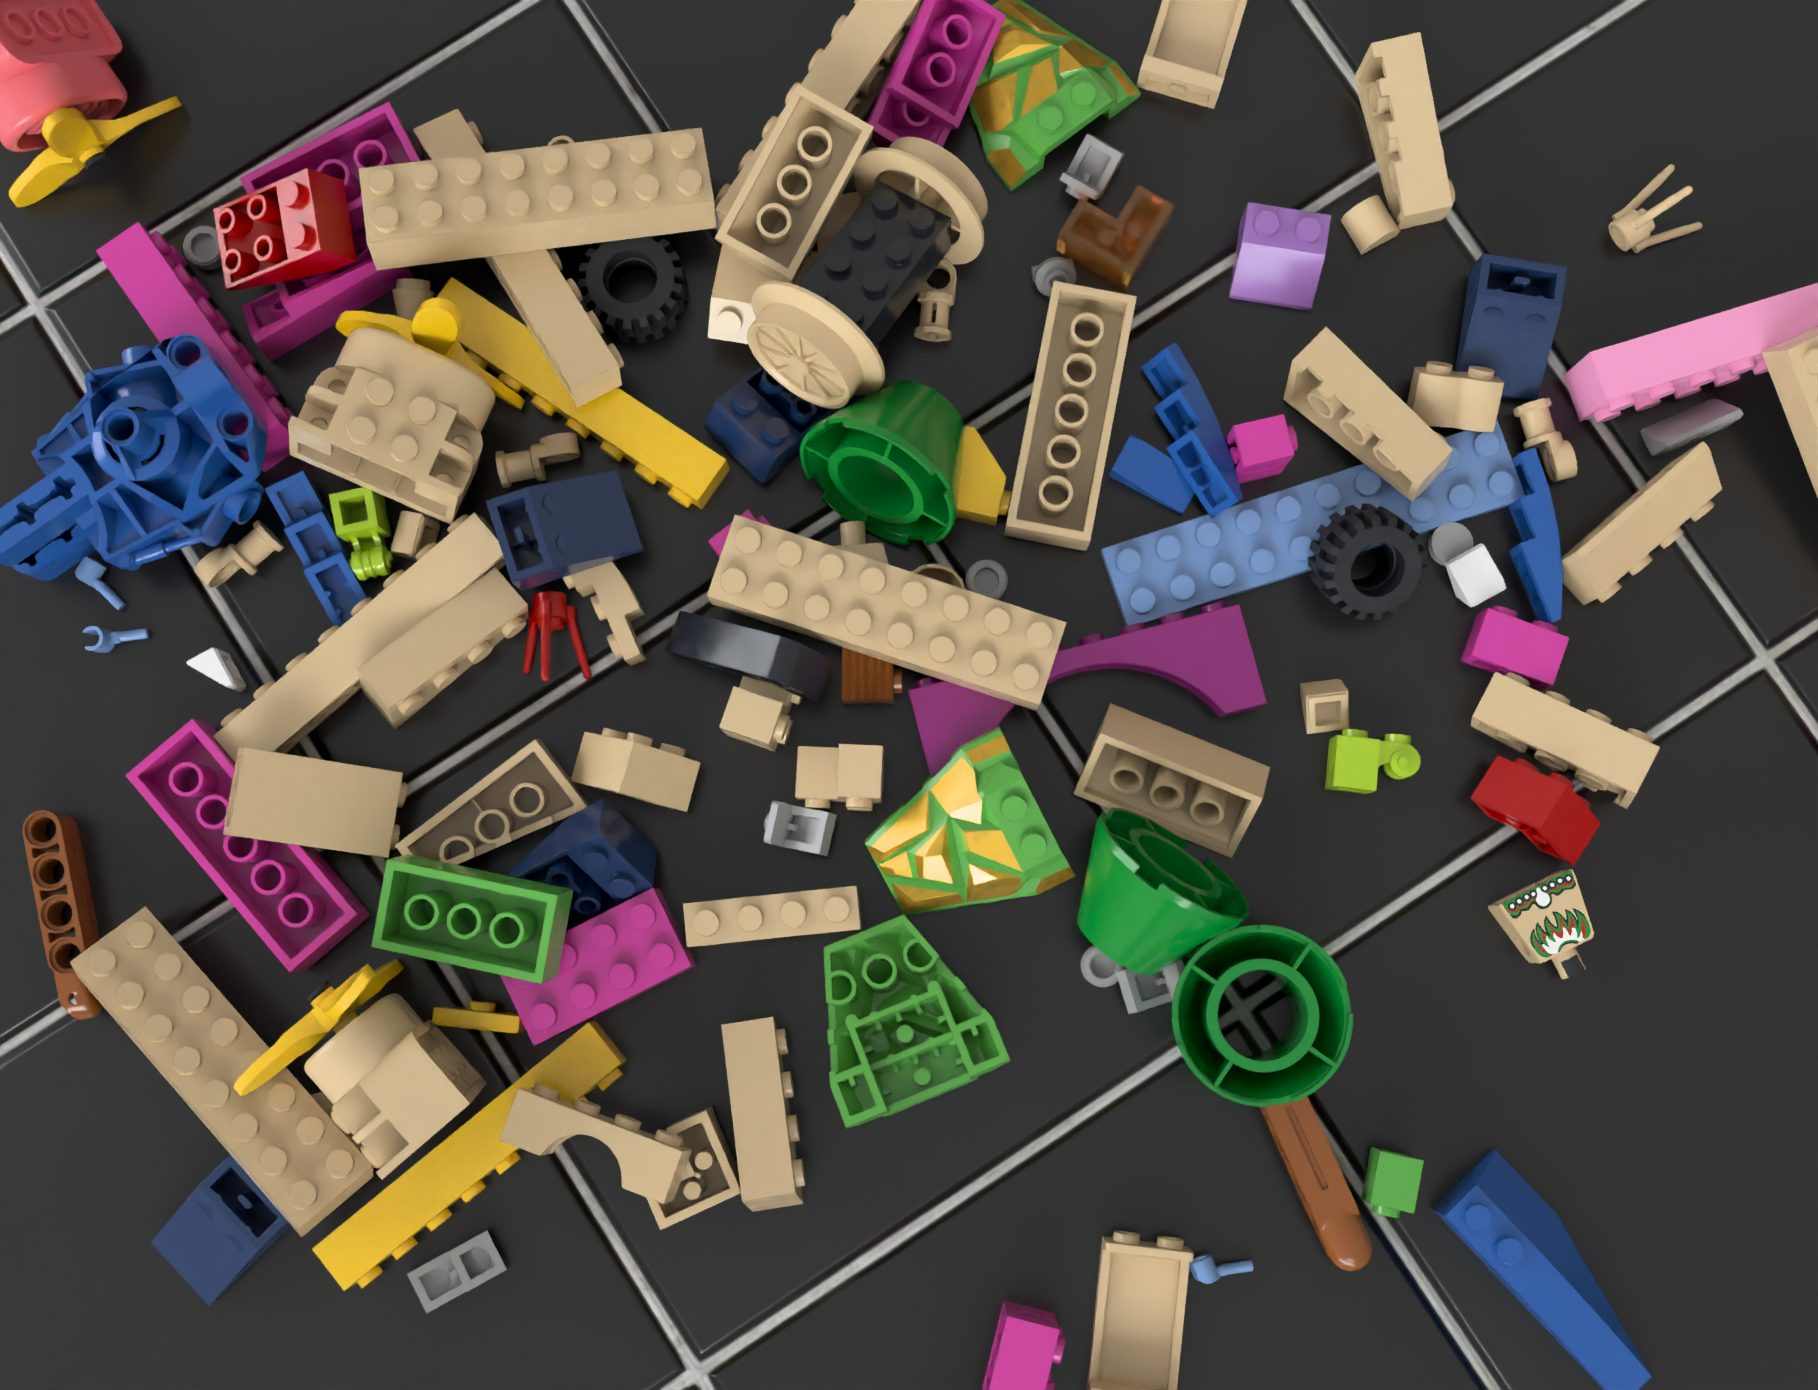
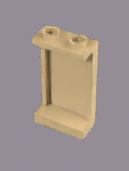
[1136,0,1247,109]
[223,747,407,858]
[1086,1231,1194,1390]

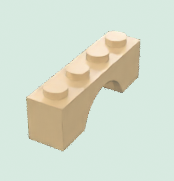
[683,886,862,947]
[499,1083,692,1204]

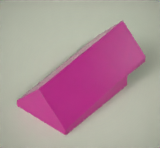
[866,0,1006,148]
[242,230,413,362]

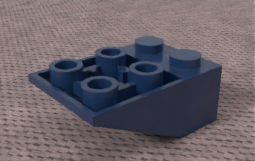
[1455,253,1567,402]
[704,366,856,484]
[486,470,644,591]
[506,798,657,931]
[150,1155,292,1306]

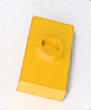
[432,1001,526,1034]

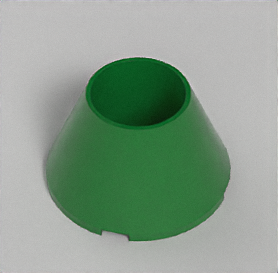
[800,380,964,546]
[1077,808,1250,975]
[1172,925,1353,1107]

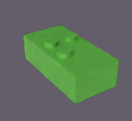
[371,855,574,984]

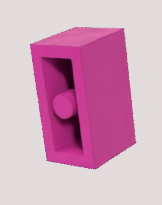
[1225,414,1298,484]
[1461,606,1569,690]

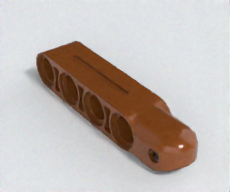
[23,810,103,1021]
[1260,1096,1373,1272]

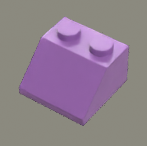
[1229,202,1331,311]

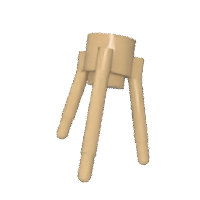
[1608,164,1702,254]

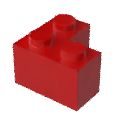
[1470,755,1601,866]

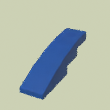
[1141,342,1243,518]
[1508,448,1563,624]
[264,468,370,627]

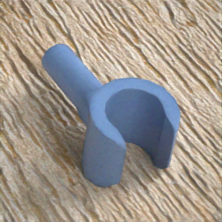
[75,556,126,611]
[83,626,149,653]
[1189,1254,1254,1284]

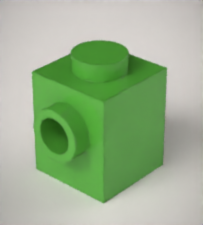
[1361,1147,1424,1218]

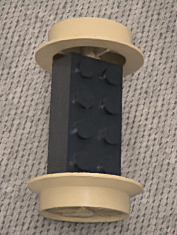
[747,137,988,409]

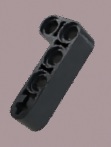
[665,611,834,702]

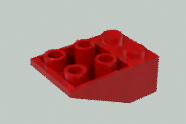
[213,168,357,291]

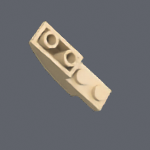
[563,561,646,666]

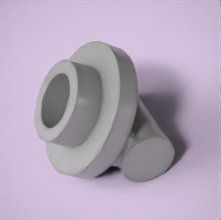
[1031,257,1076,297]

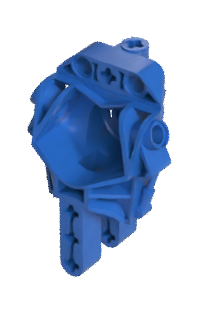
[0,334,268,581]

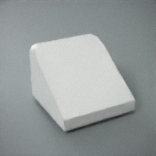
[1445,543,1506,607]
[187,647,246,692]

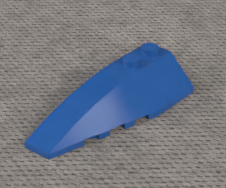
[1432,1149,1652,1390]

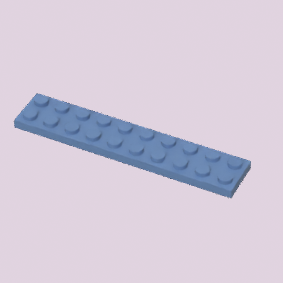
[1100,420,1525,626]

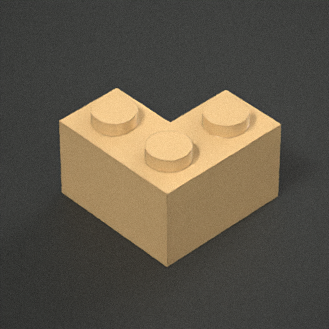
[719,676,802,752]
[570,728,701,812]
[795,744,885,811]
[646,1106,741,1230]

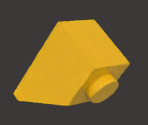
[956,426,1012,526]

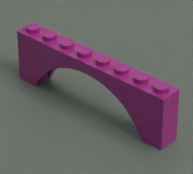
[908,601,1267,776]

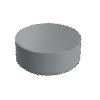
[183,226,222,270]
[1428,522,1473,566]
[965,560,1008,600]
[1080,945,1124,987]

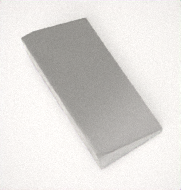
[1640,399,1743,458]

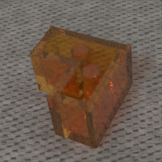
[1056,185,1175,291]

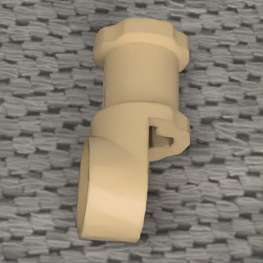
[914,259,957,342]
[1513,398,1578,482]
[496,432,580,488]
[194,520,285,588]

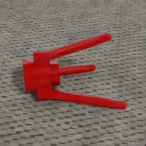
[523,591,592,681]

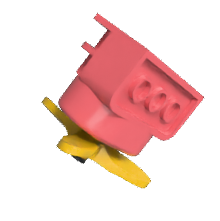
[0,0,182,208]

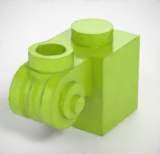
[329,487,393,581]
[1325,729,1421,794]

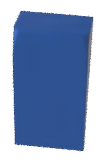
[1109,435,1195,515]

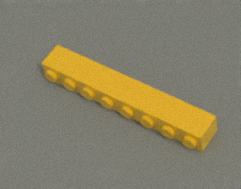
[436,277,730,509]
[312,1020,627,1291]

